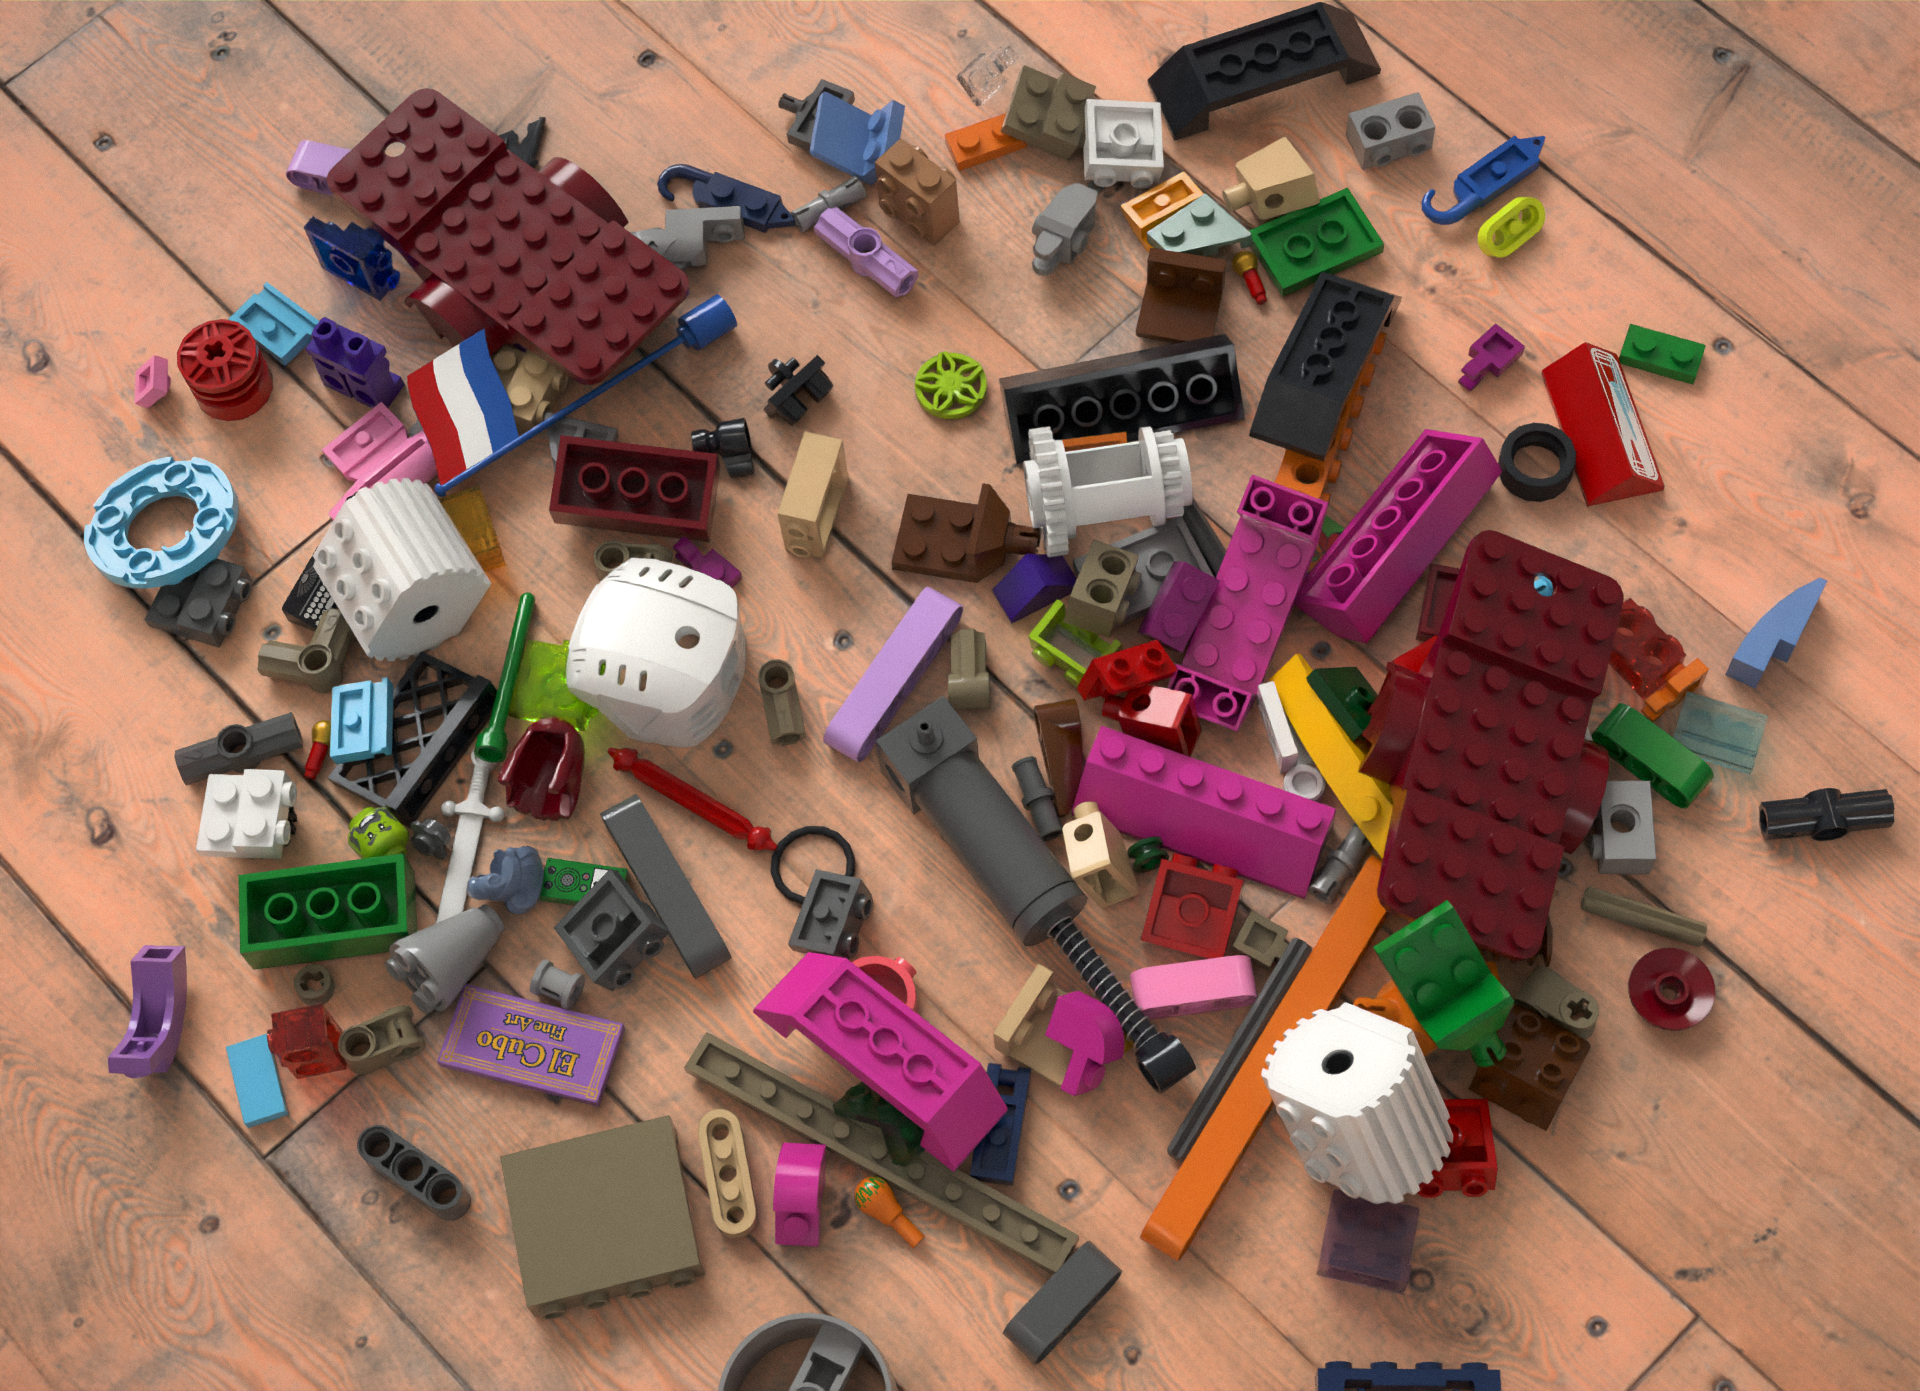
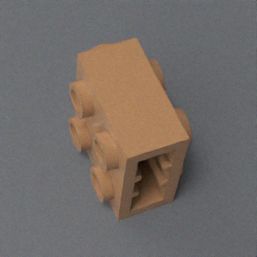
[875,138,960,246]

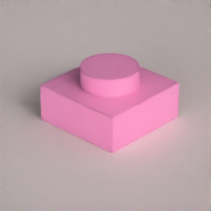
[135,355,171,408]

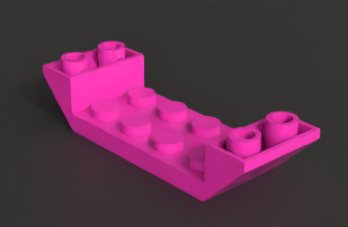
[1167,474,1329,732]
[753,952,1008,1172]

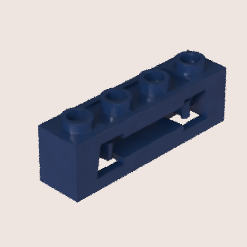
[1315,1361,1501,1391]

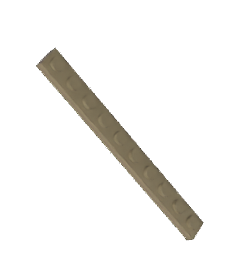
[684,1032,1079,1275]

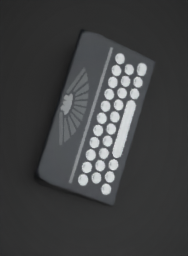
[282,545,338,632]

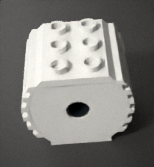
[313,478,491,661]
[1261,1002,1453,1204]

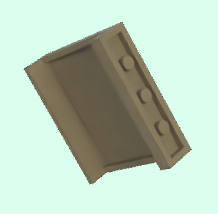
[500,1115,705,1320]

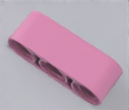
[1130,955,1258,1020]

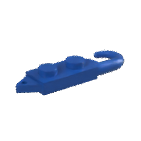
[1421,135,1546,225]

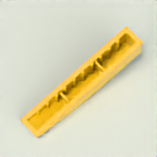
[1269,653,1394,859]

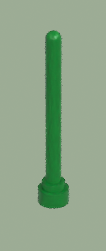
[474,592,536,763]

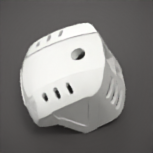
[566,558,747,748]

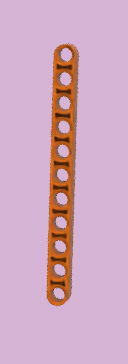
[1140,854,1390,1262]

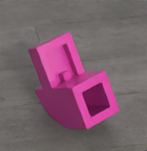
[1045,991,1125,1097]
[773,1142,826,1247]

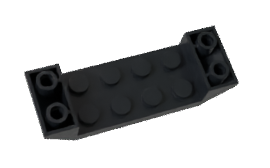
[1147,2,1381,141]
[1249,272,1402,462]

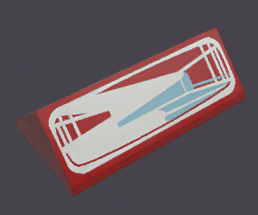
[1541,342,1665,507]

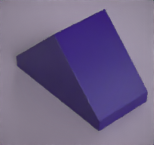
[992,554,1077,624]

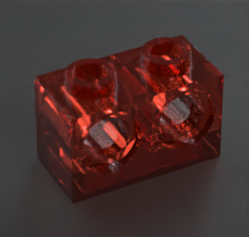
[1609,598,1686,700]
[267,1004,347,1079]

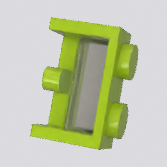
[1028,599,1123,688]

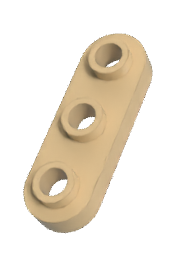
[698,1109,758,1238]

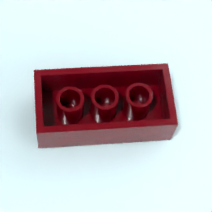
[549,435,721,542]

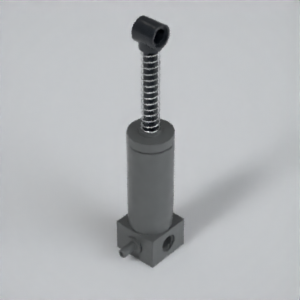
[875,695,1196,1095]

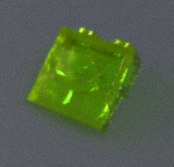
[508,639,606,732]

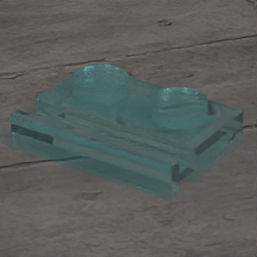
[1673,691,1768,774]

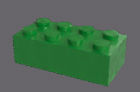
[238,853,417,970]

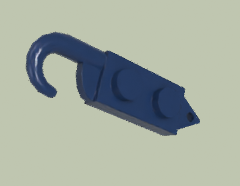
[657,164,795,233]

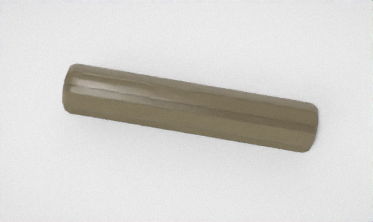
[1581,887,1707,947]

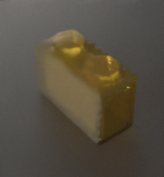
[438,485,507,572]

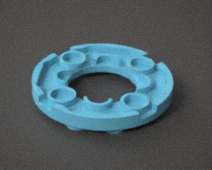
[84,457,239,589]

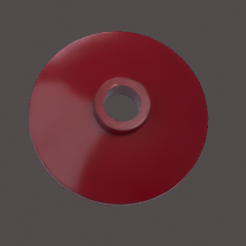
[1628,948,1716,1031]

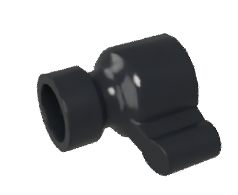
[691,418,754,478]

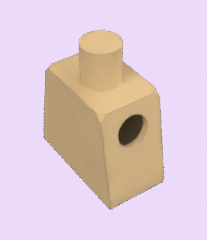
[1222,137,1320,220]
[1062,802,1140,909]

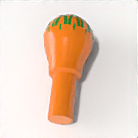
[854,1176,925,1249]

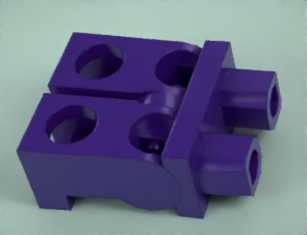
[305,317,405,408]

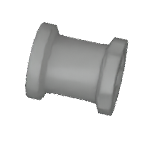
[530,959,585,1010]

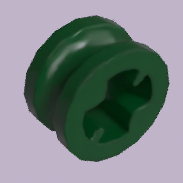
[1127,836,1169,873]

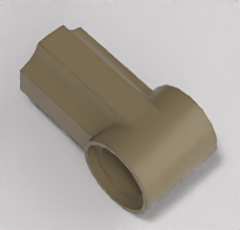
[948,629,990,710]
[758,659,806,746]

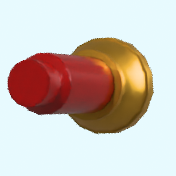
[1232,250,1267,305]
[304,720,331,780]

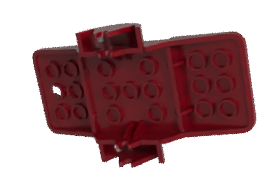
[326,88,690,385]
[1358,530,1624,961]

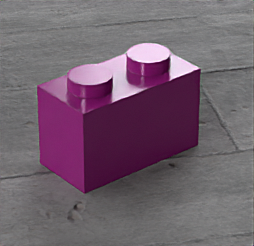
[1137,561,1220,653]

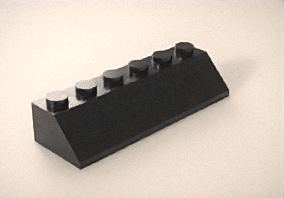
[999,334,1245,464]

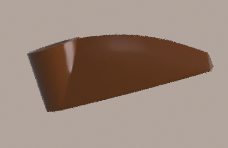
[1034,699,1082,817]

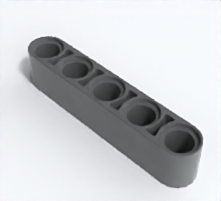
[600,794,732,979]

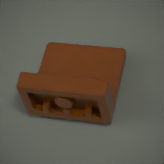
[1136,248,1226,343]

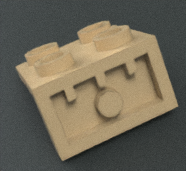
[993,963,1073,1088]

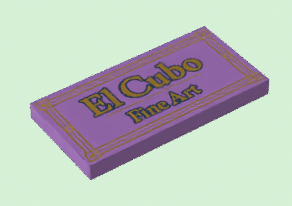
[437,984,625,1107]

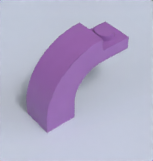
[108,945,187,1078]

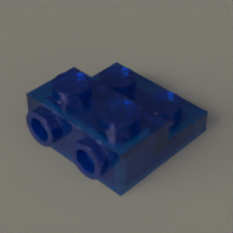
[304,216,400,301]

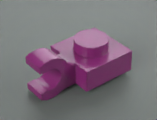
[1458,323,1525,392]
[673,536,742,588]

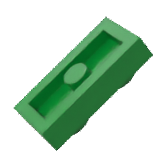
[1619,324,1706,385]

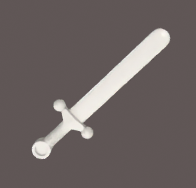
[436,750,504,923]

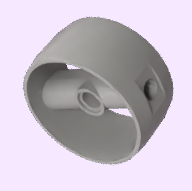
[718,1313,898,1391]

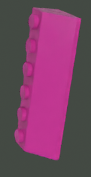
[1294,429,1503,644]
[1072,726,1336,900]

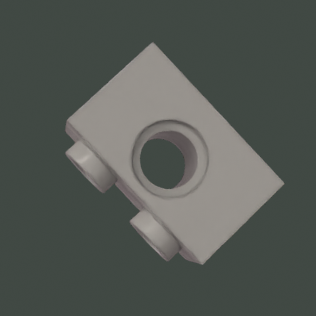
[1590,781,1656,874]

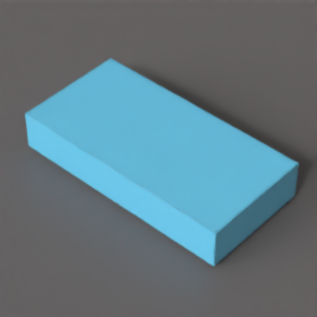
[226,1034,289,1128]

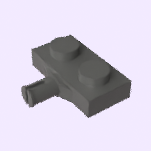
[778,79,855,151]

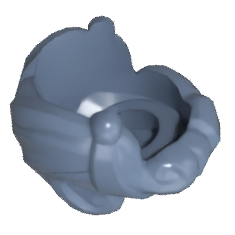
[466,846,544,915]

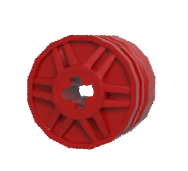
[177,319,273,422]

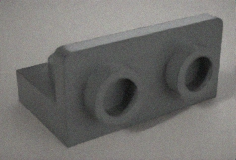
[788,869,873,960]

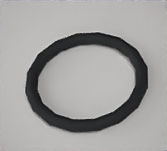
[771,826,855,905]

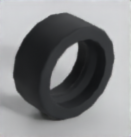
[1498,422,1576,502]

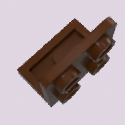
[1469,1005,1591,1131]

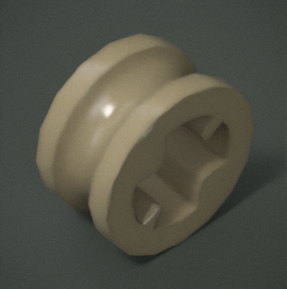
[294,964,335,1007]

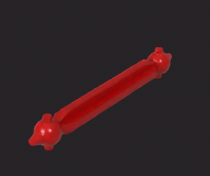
[607,747,778,851]

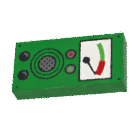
[539,857,629,906]

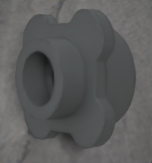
[410,819,451,860]

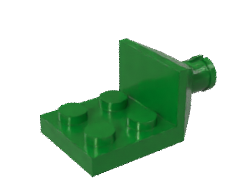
[1373,900,1515,1067]

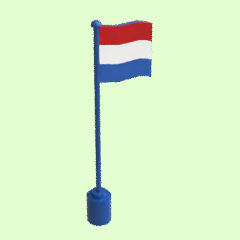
[407,294,737,497]

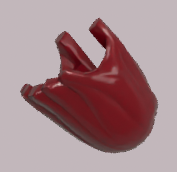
[498,716,585,821]

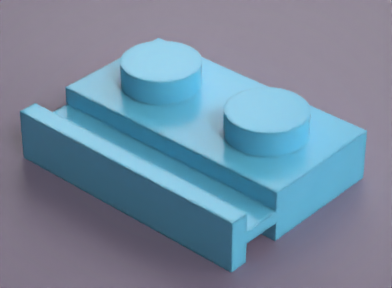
[228,282,319,366]
[330,677,393,764]

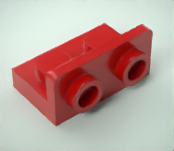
[1076,639,1177,701]

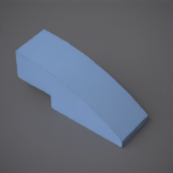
[1725,578,1827,689]

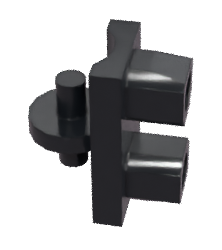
[763,355,834,426]

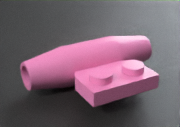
[322,402,438,521]

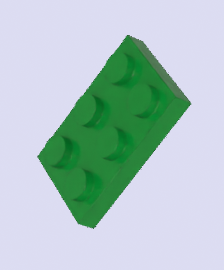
[1249,187,1384,297]

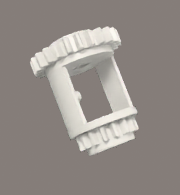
[1023,426,1193,557]

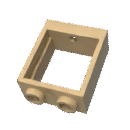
[777,431,849,558]

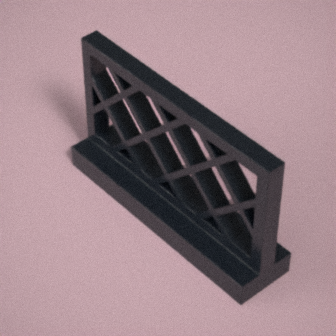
[328,651,497,828]

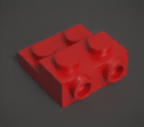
[1141,853,1245,959]
[1417,1098,1498,1198]

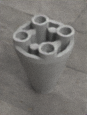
[385,904,504,1014]

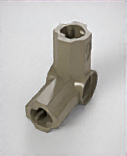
[257,608,354,693]

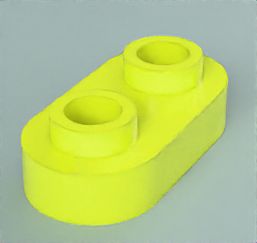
[1478,197,1545,258]

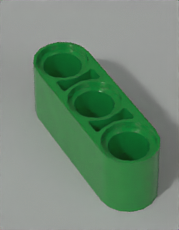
[1591,703,1714,809]

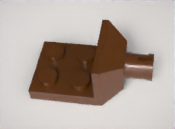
[891,483,1041,583]

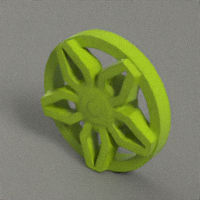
[915,351,987,419]

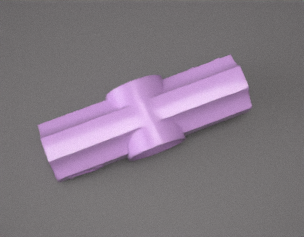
[814,207,918,298]

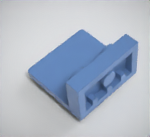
[810,92,905,185]

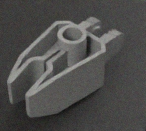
[1032,183,1098,277]

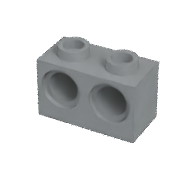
[1346,92,1435,170]

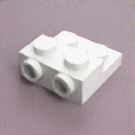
[1083,99,1164,189]
[196,769,297,859]

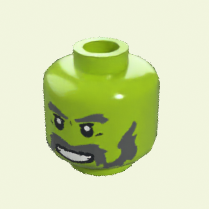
[348,807,409,859]

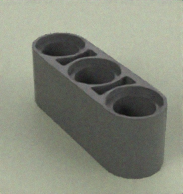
[357,1125,471,1221]
[1002,1240,1123,1365]

